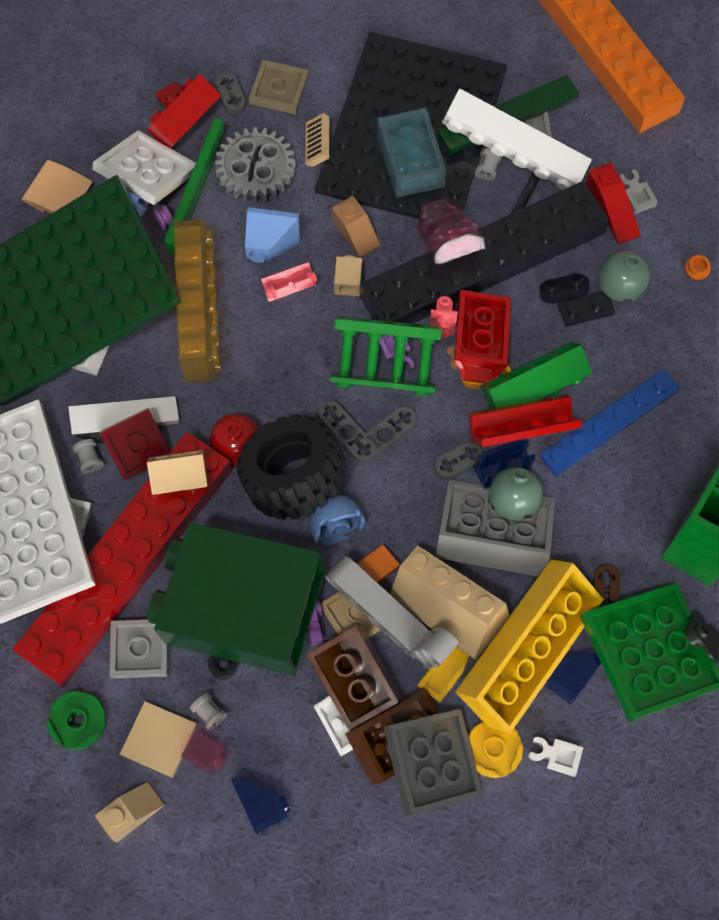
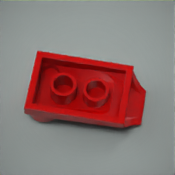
[454,290,511,384]

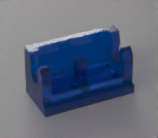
[473,439,535,490]

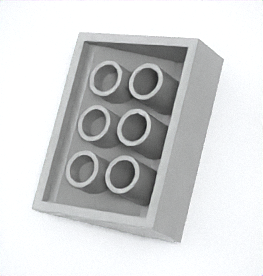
[435,480,555,577]

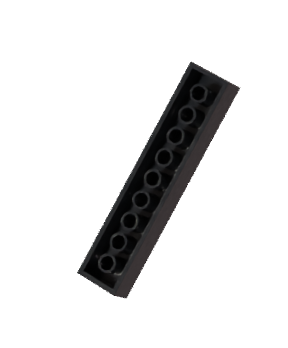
[360,181,609,324]

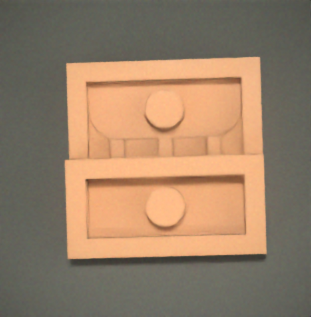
[22,160,93,214]

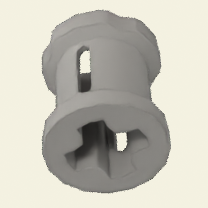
[474,148,502,181]
[72,439,104,474]
[190,692,228,731]

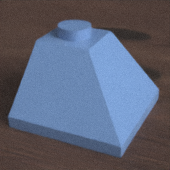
[245,207,301,263]

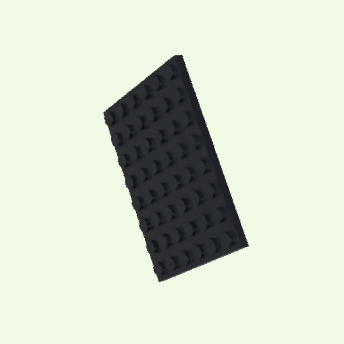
[315,31,507,229]

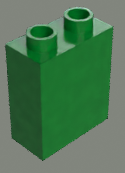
[661,460,719,587]

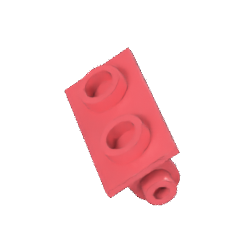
[261,262,317,302]
[430,296,458,338]

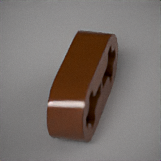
[593,565,620,608]

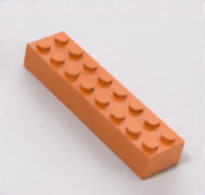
[538,0,685,133]

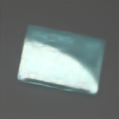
[377,108,446,198]

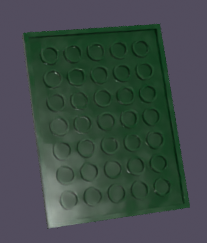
[0,174,182,406]

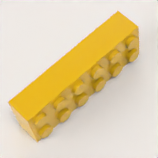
[455,560,604,734]

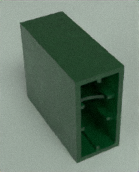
[147,522,326,676]

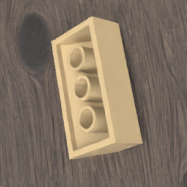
[390,545,510,660]

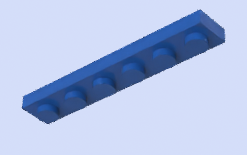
[539,369,680,477]

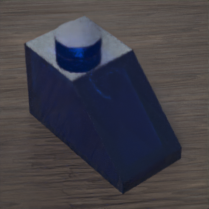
[544,653,601,705]
[231,777,291,836]

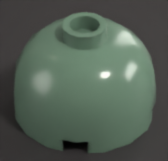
[597,250,650,302]
[488,467,543,520]

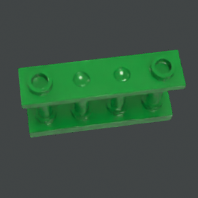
[330,316,442,396]

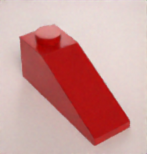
[585,162,641,245]

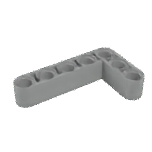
[325,556,459,670]

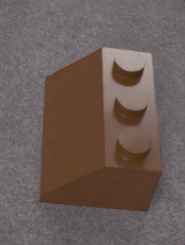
[306,624,403,730]

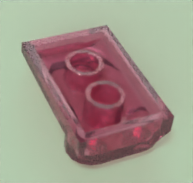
[416,198,486,265]

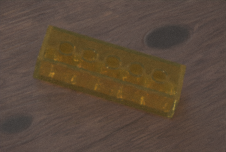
[174,219,221,383]

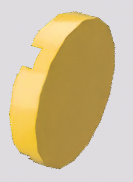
[468,722,523,778]

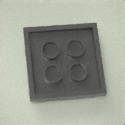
[384,709,483,816]

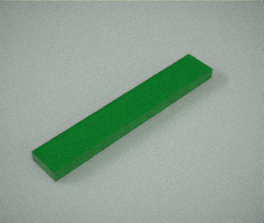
[164,118,225,255]

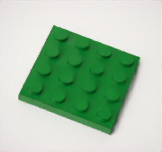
[580,583,719,722]

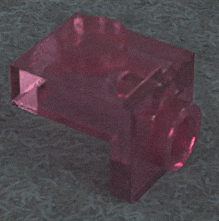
[181,731,228,775]

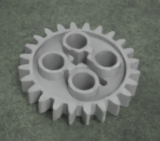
[215,127,296,202]

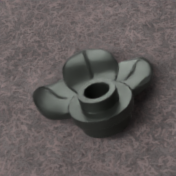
[684,612,719,663]

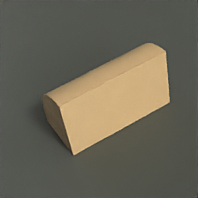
[147,450,208,495]

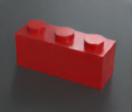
[147,74,221,148]

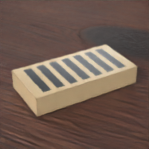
[305,113,329,167]

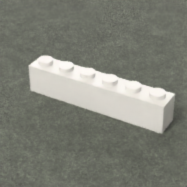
[442,89,592,190]

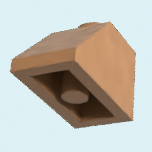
[332,196,381,258]

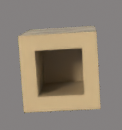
[334,255,362,296]

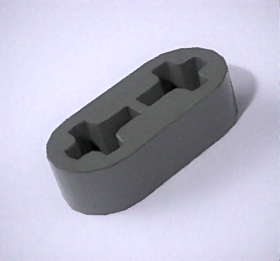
[216,72,246,115]
[435,442,482,480]

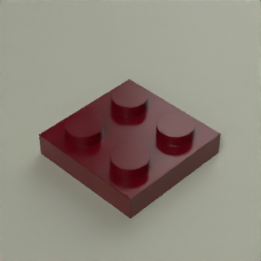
[99,408,170,480]

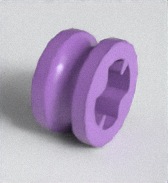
[153,205,173,231]

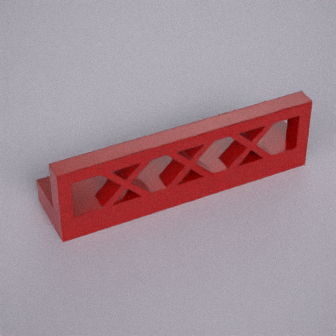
[468,395,582,447]

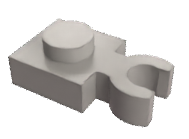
[620,169,658,215]

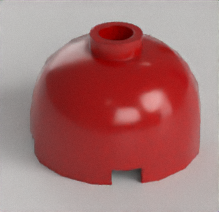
[209,413,260,467]

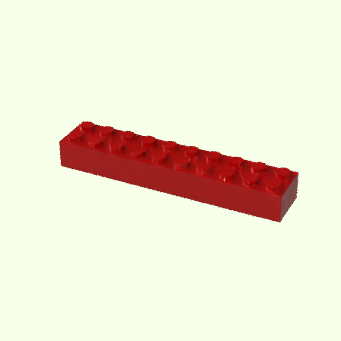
[12,432,232,688]

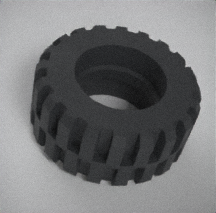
[237,414,347,520]

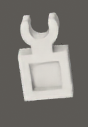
[528,737,583,777]

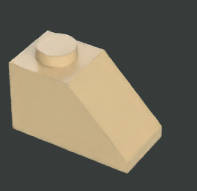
[95,782,165,843]

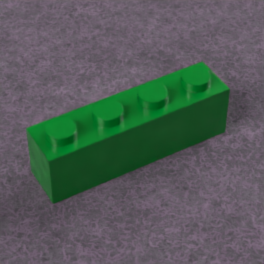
[480,342,592,410]

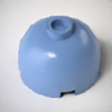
[308,495,365,546]

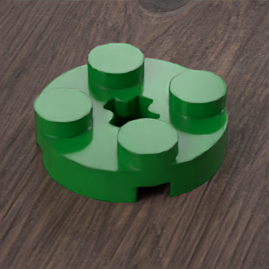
[47,691,106,750]

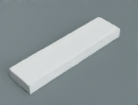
[68,396,179,435]

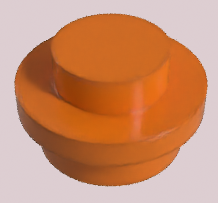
[685,255,711,280]

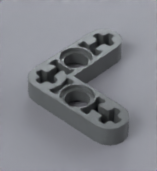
[318,400,417,464]

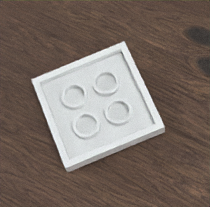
[92,130,196,205]

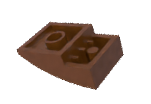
[345,688,439,785]

